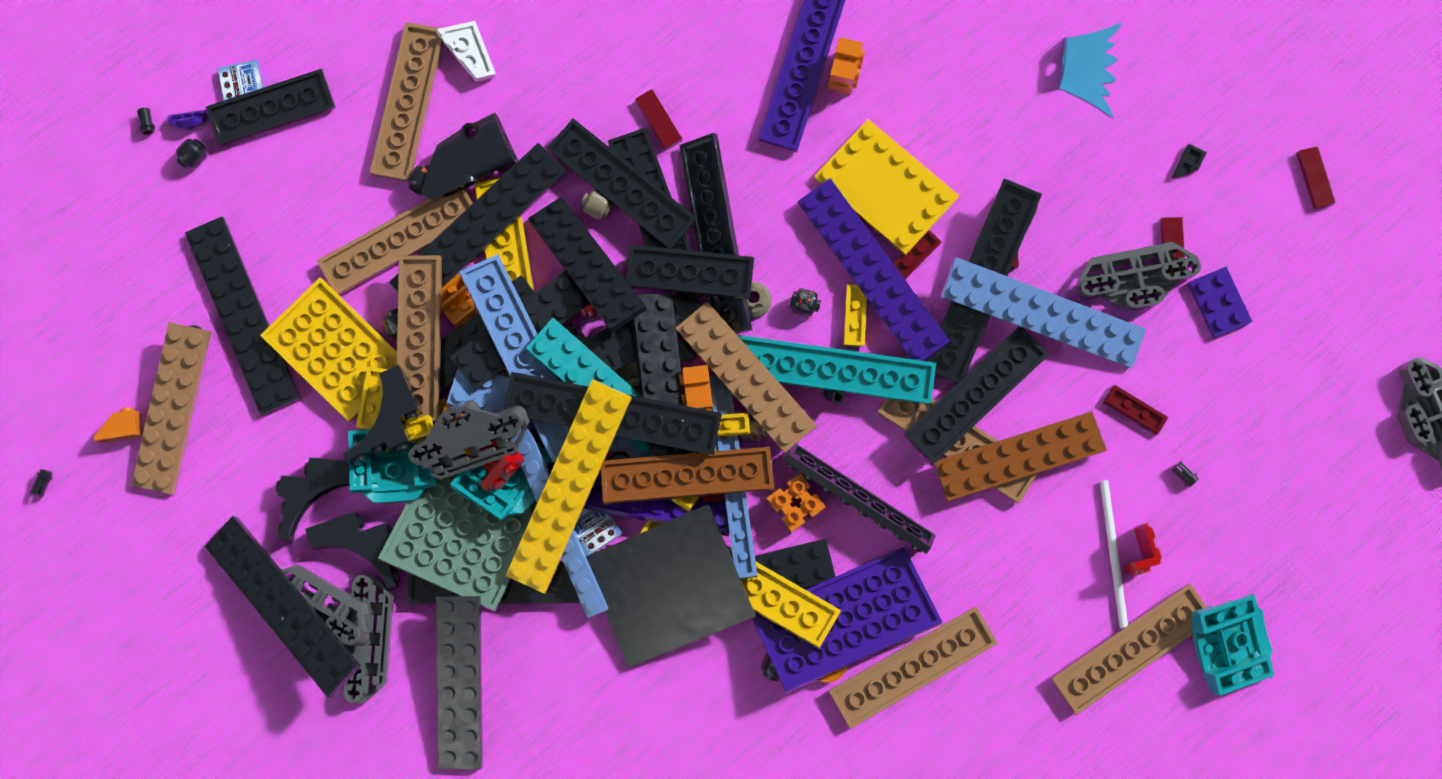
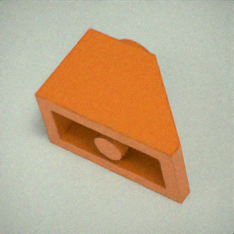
[94,407,143,444]

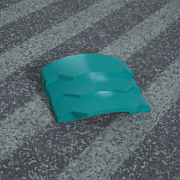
[450,421,551,521]
[348,425,437,504]
[1192,594,1275,696]

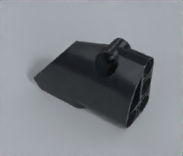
[421,112,518,200]

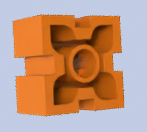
[828,37,865,94]
[679,365,713,411]
[766,473,826,534]

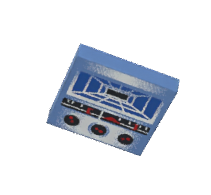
[217,59,264,100]
[574,509,623,556]

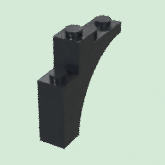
[343,365,423,466]
[276,457,350,541]
[305,512,401,590]

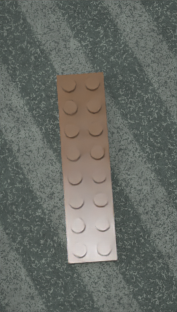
[370,22,443,182]
[316,189,473,296]
[397,255,442,422]
[676,302,817,454]
[131,322,212,494]
[877,398,1038,504]
[1050,583,1207,715]
[829,606,998,729]

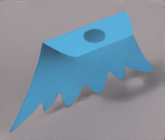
[1059,22,1122,118]

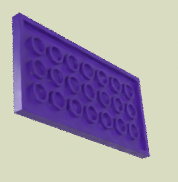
[752,547,943,693]

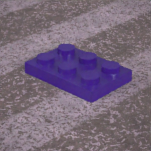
[1187,266,1253,339]

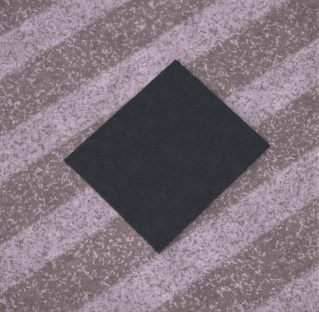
[586,504,756,668]

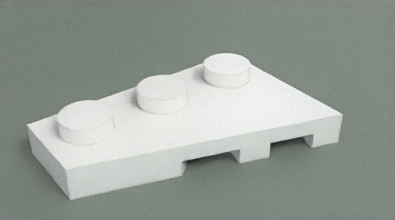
[436,21,496,82]

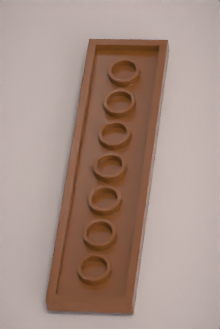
[934,411,1107,502]
[601,447,774,504]

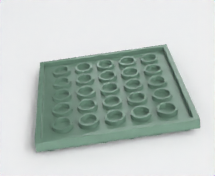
[378,456,537,612]

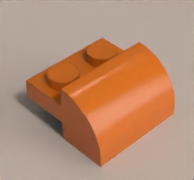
[441,274,478,329]

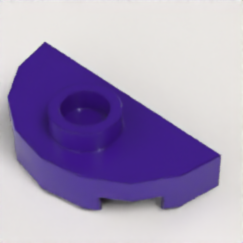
[167,109,209,130]

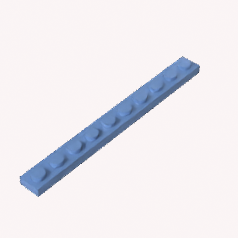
[709,375,758,579]
[502,418,609,618]

